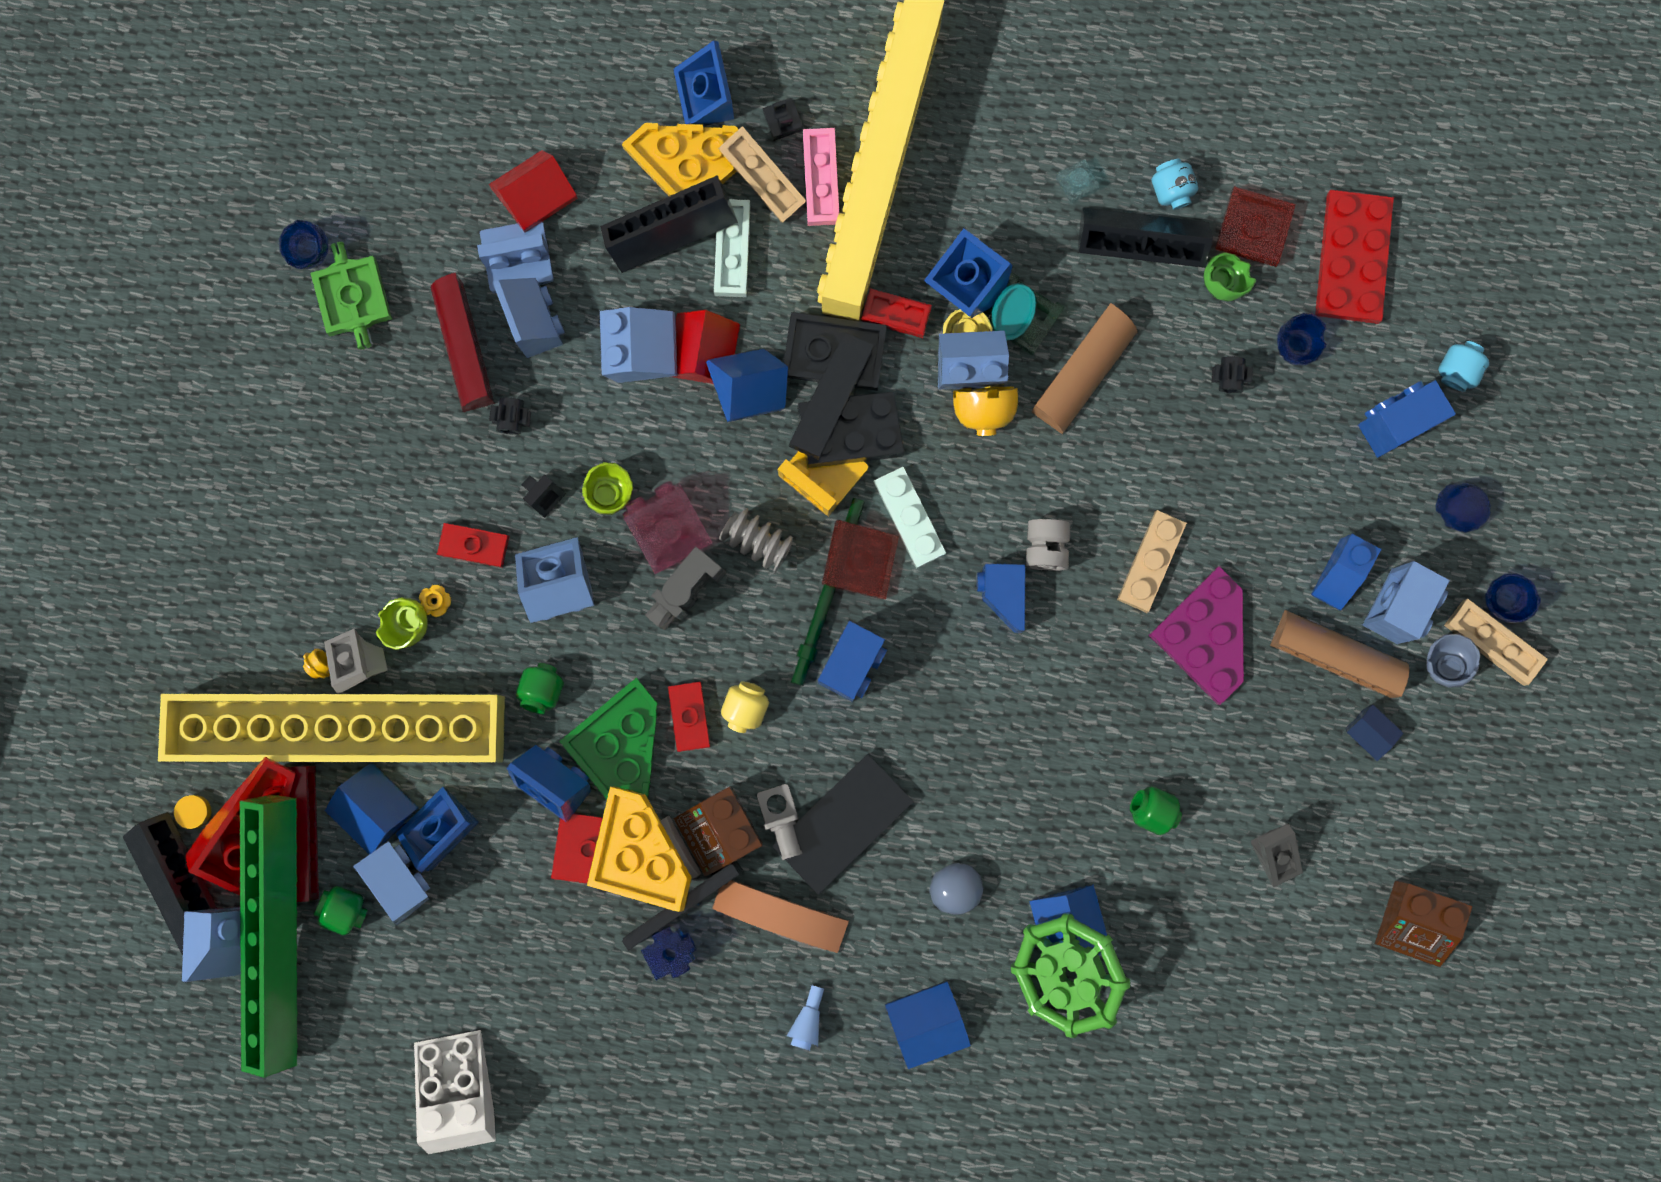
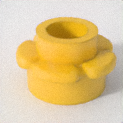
[419,585,451,617]
[303,649,330,679]

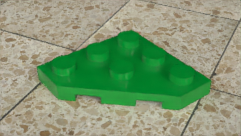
[559,678,658,799]

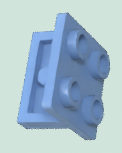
[477,222,554,293]

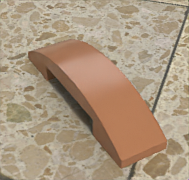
[712,880,849,953]

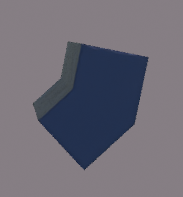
[1345,705,1403,761]

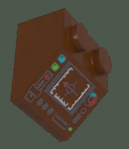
[673,786,763,877]
[1375,881,1473,967]

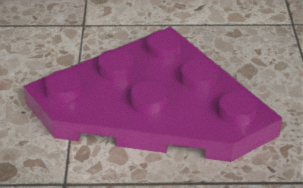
[1149,566,1244,705]

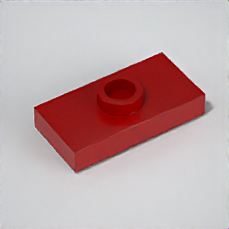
[861,288,932,338]
[437,523,509,568]
[668,682,710,752]

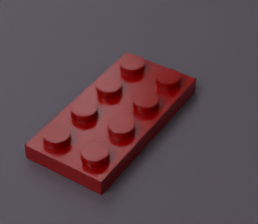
[1315,190,1394,324]

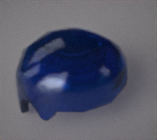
[279,220,329,270]
[1277,312,1327,366]
[1435,482,1491,533]
[1485,573,1541,623]

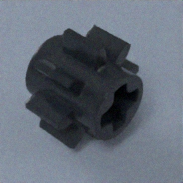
[1211,356,1253,393]
[489,397,531,435]

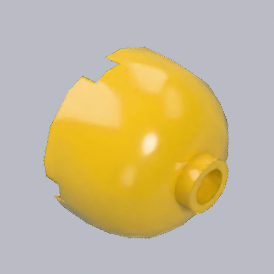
[953,386,1018,436]

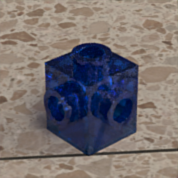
[641,926,697,981]

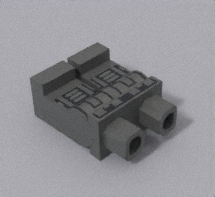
[645,546,726,631]

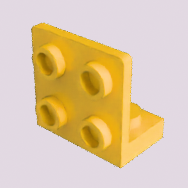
[778,451,868,517]

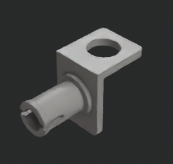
[757,784,802,860]

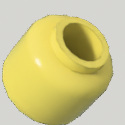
[721,681,769,733]

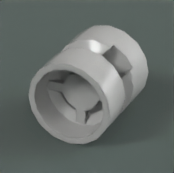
[1026,519,1071,571]

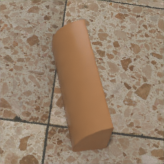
[1032,303,1137,435]
[1270,610,1409,698]

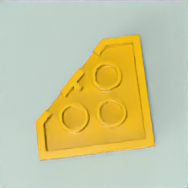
[622,123,738,196]
[587,787,692,912]

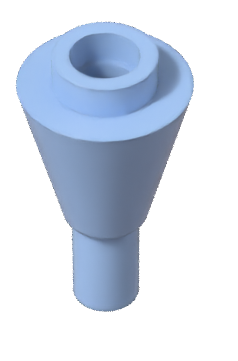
[787,985,824,1051]

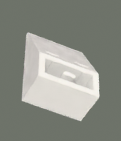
[414,1030,496,1154]

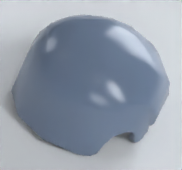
[1426,634,1481,688]
[929,863,984,915]

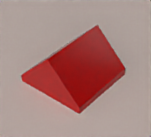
[489,150,578,233]
[672,310,740,384]

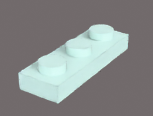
[714,199,750,297]
[874,467,946,569]

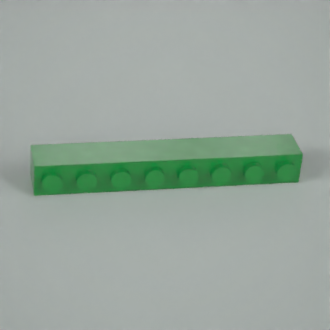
[240,795,298,1078]

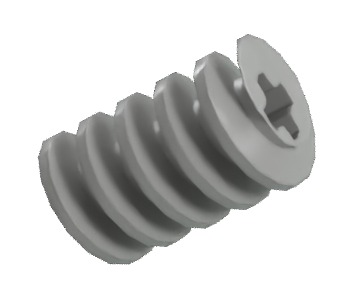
[719,508,793,574]

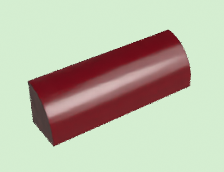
[430,273,495,412]
[287,766,319,902]

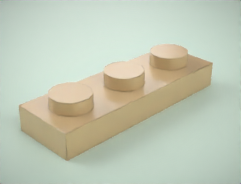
[718,126,806,223]
[1117,510,1187,613]
[1444,599,1548,686]

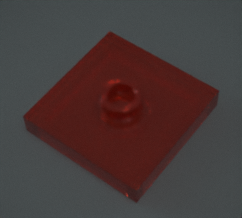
[1215,186,1296,267]
[822,520,899,600]

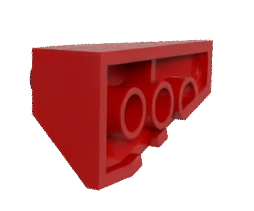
[185,757,296,895]

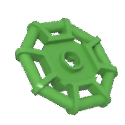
[1011,913,1131,1038]

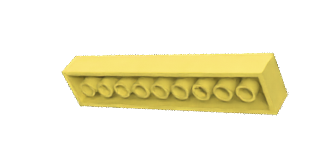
[817,0,944,321]
[158,694,505,762]

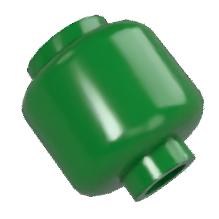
[515,663,564,714]
[1130,786,1182,835]
[313,886,368,935]

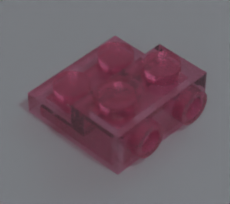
[622,481,712,574]

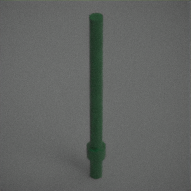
[791,498,865,686]

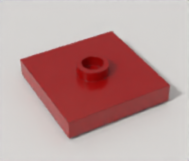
[551,813,603,883]

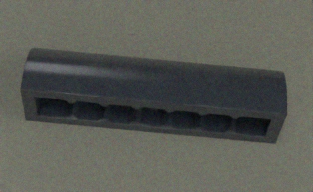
[600,175,738,273]
[1078,207,1213,268]
[123,812,217,955]

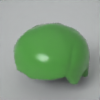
[1204,252,1256,302]

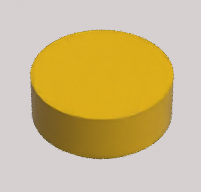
[174,795,211,829]

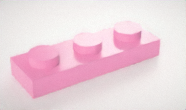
[803,128,839,226]

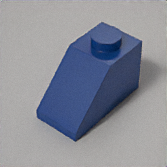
[1311,534,1381,611]
[976,564,1025,633]

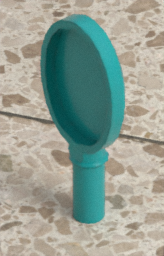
[991,283,1036,341]

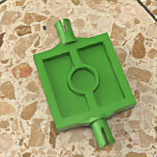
[311,242,392,350]

